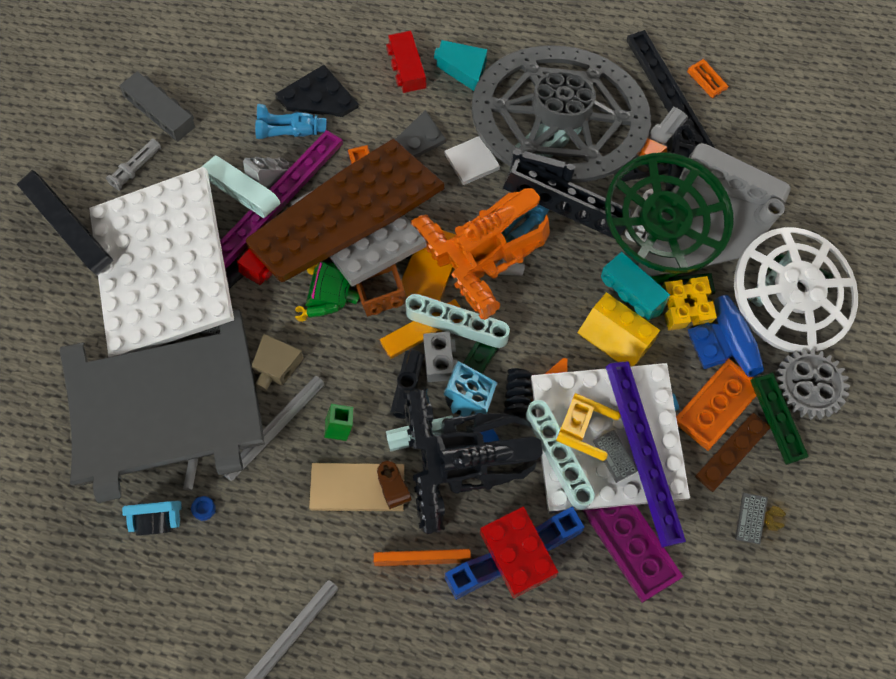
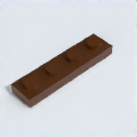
[695,413,770,492]

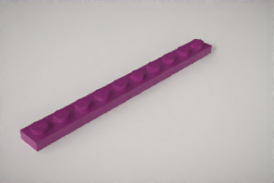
[220,130,343,270]

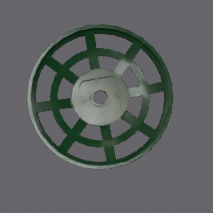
[605,152,734,273]

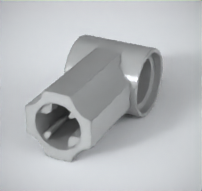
[648,107,688,149]

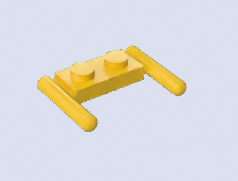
[556,393,621,461]

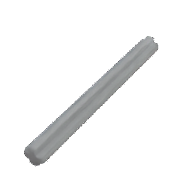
[224,376,324,481]
[244,580,338,679]

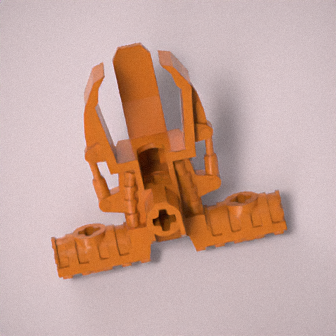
[411,188,550,320]

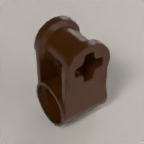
[377,461,412,509]

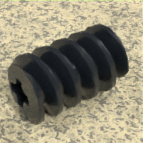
[503,368,535,418]

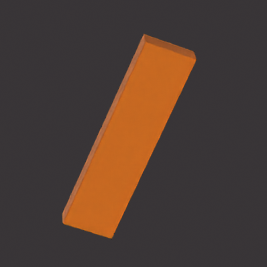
[374,549,471,566]

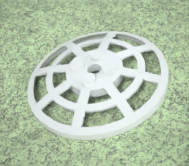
[734,227,858,354]

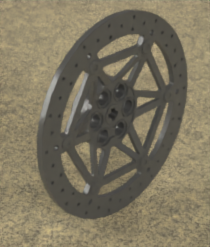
[472,45,651,183]

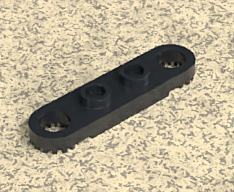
[665,124,696,192]

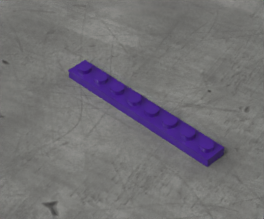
[605,361,686,548]

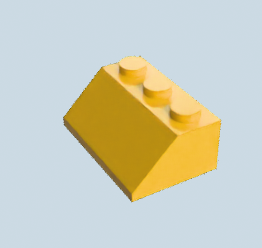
[577,292,660,366]

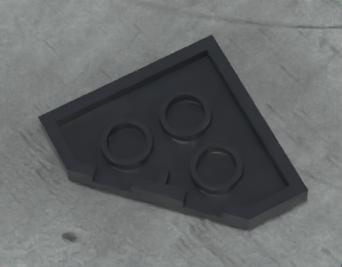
[275,65,359,117]

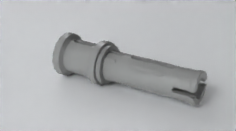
[106,139,161,191]

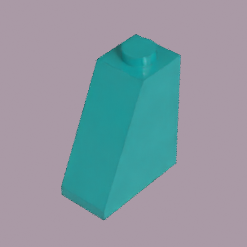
[434,40,488,91]

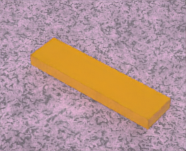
[380,299,462,359]

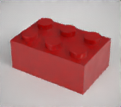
[480,506,559,599]

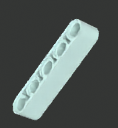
[200,155,280,218]
[406,294,510,348]
[526,400,595,510]

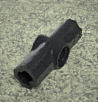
[390,350,424,419]

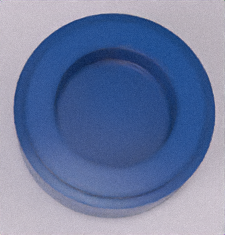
[191,496,216,521]

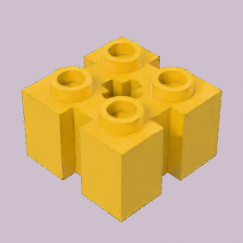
[662,276,717,331]

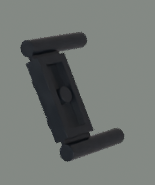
[509,149,575,182]

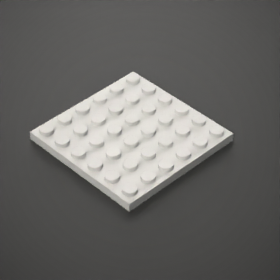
[531,363,690,513]

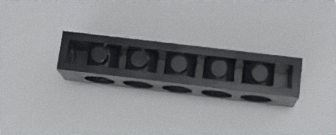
[503,158,632,239]

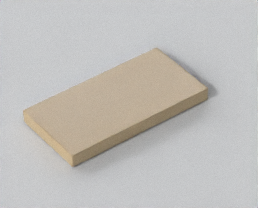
[309,463,405,511]

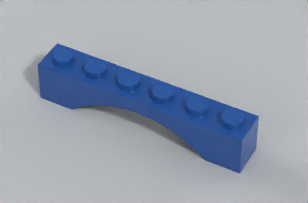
[445,506,585,600]

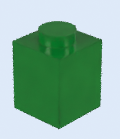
[324,404,354,441]

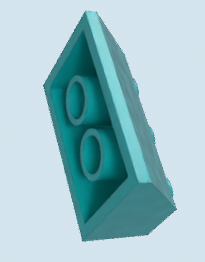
[601,251,670,321]

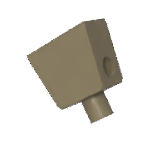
[252,334,304,391]

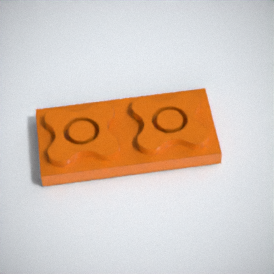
[676,358,756,451]

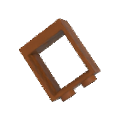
[356,264,407,317]

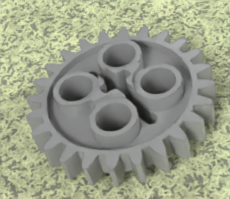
[775,349,850,420]

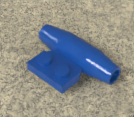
[688,295,764,377]

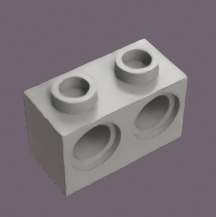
[423,331,457,382]

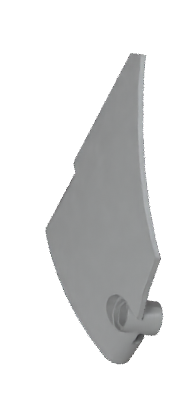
[638,143,791,277]

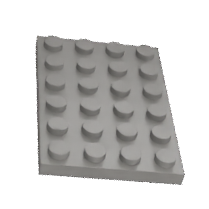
[290,191,427,287]

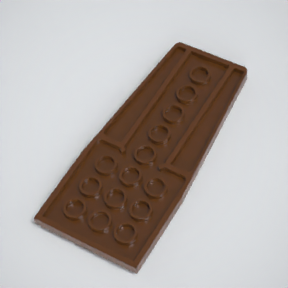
[246,139,445,282]

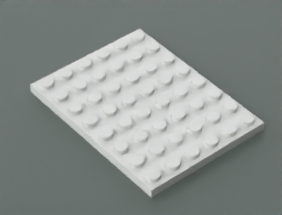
[89,167,234,358]

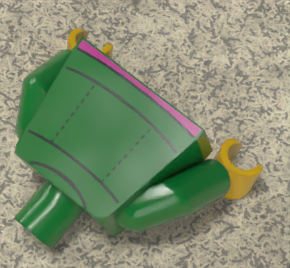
[295,262,359,322]

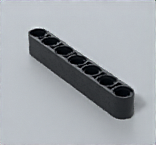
[17,170,114,276]

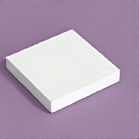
[445,136,500,185]

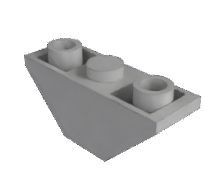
[243,157,290,189]

